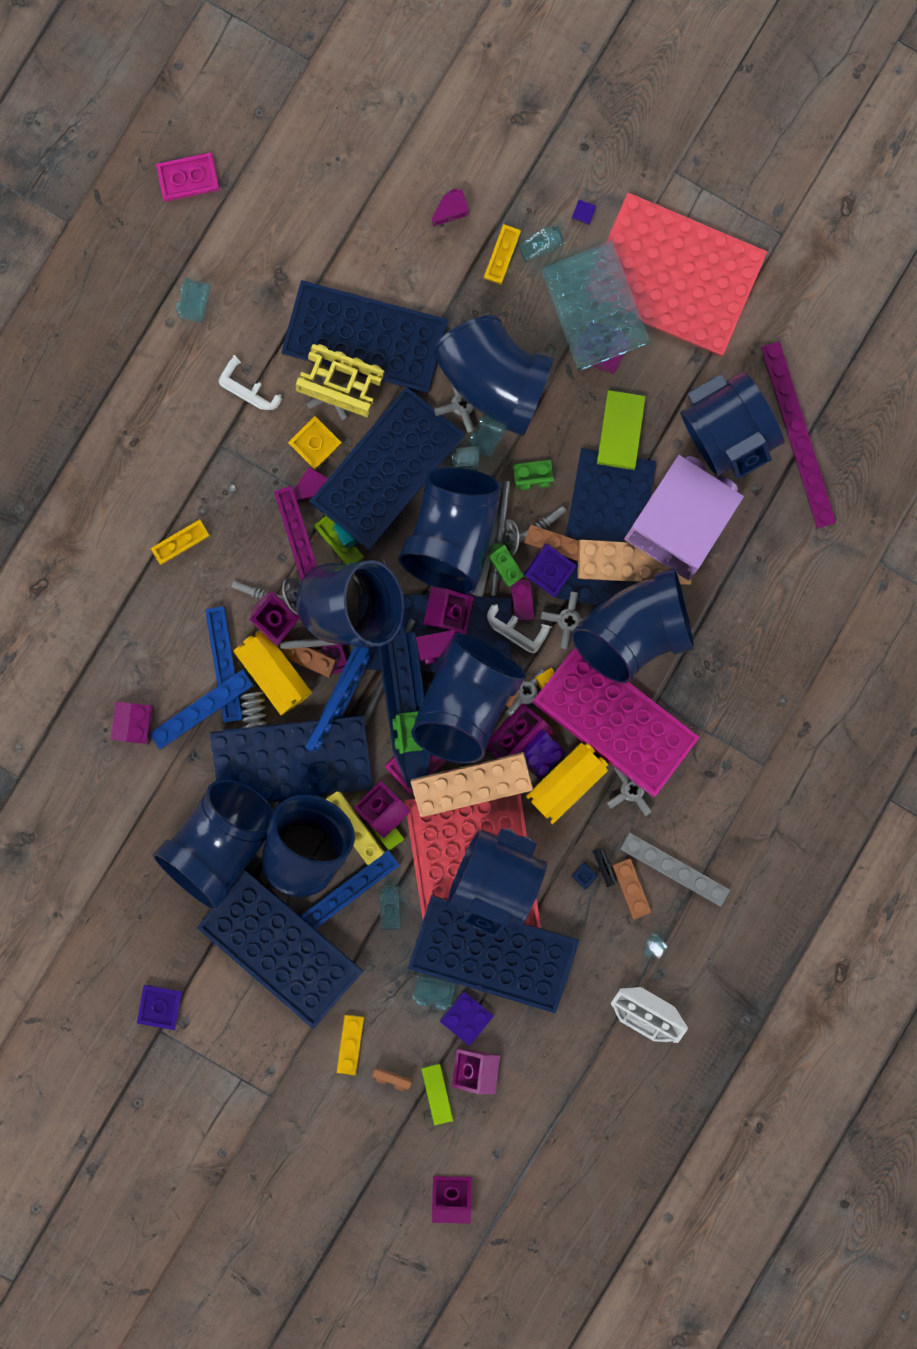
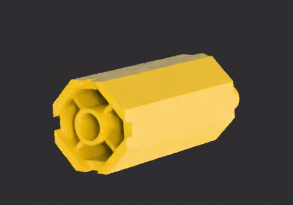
[234,631,313,716]
[525,743,608,824]

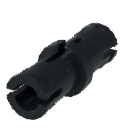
[592,847,618,887]

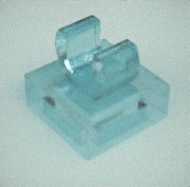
[643,933,667,958]

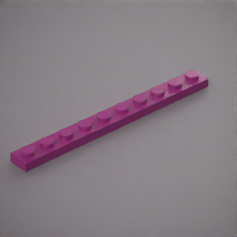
[761,341,836,529]
[274,486,347,675]

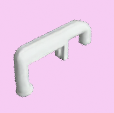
[219,355,283,410]
[487,604,552,653]

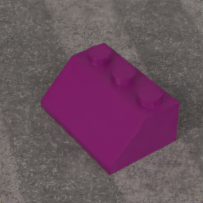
[487,704,555,758]

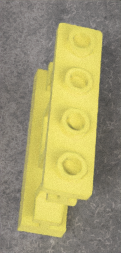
[296,344,384,418]
[326,792,385,865]

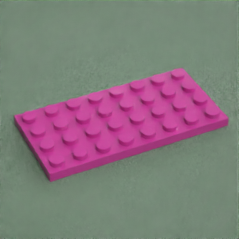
[532,648,700,798]

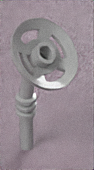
[503,505,567,557]
[231,577,300,614]

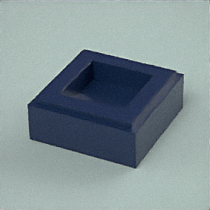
[571,862,599,890]

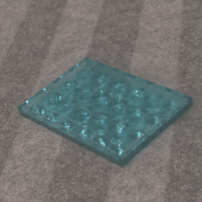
[541,240,650,371]

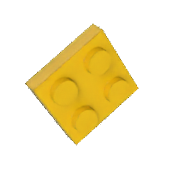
[288,416,342,470]

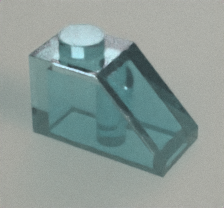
[518,226,565,262]
[452,446,479,471]
[380,886,401,930]

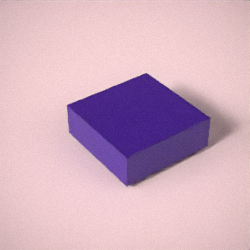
[572,200,596,225]

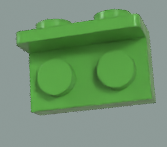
[513,460,554,490]
[489,543,524,587]
[392,711,423,754]

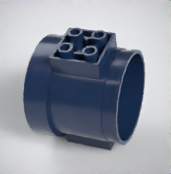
[680,371,785,479]
[446,828,547,937]

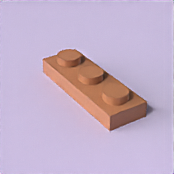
[524,525,579,562]
[281,636,338,678]
[612,858,651,920]

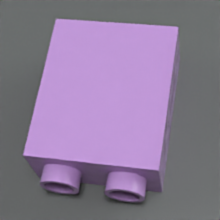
[624,455,744,581]

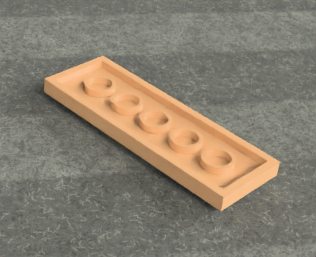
[577,540,692,585]
[411,752,533,817]

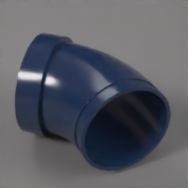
[433,315,554,436]
[398,467,501,594]
[296,560,404,648]
[571,569,694,684]
[411,633,526,763]
[152,780,274,910]
[262,795,355,898]

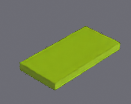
[597,390,646,470]

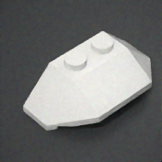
[611,987,688,1043]

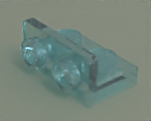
[176,278,211,323]
[469,414,506,458]
[413,976,455,1010]

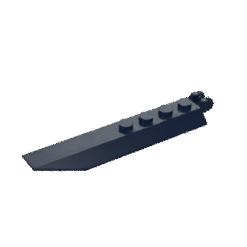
[378,621,430,788]

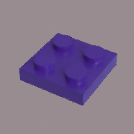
[523,543,577,597]
[521,730,566,781]
[137,984,183,1030]
[440,991,494,1046]

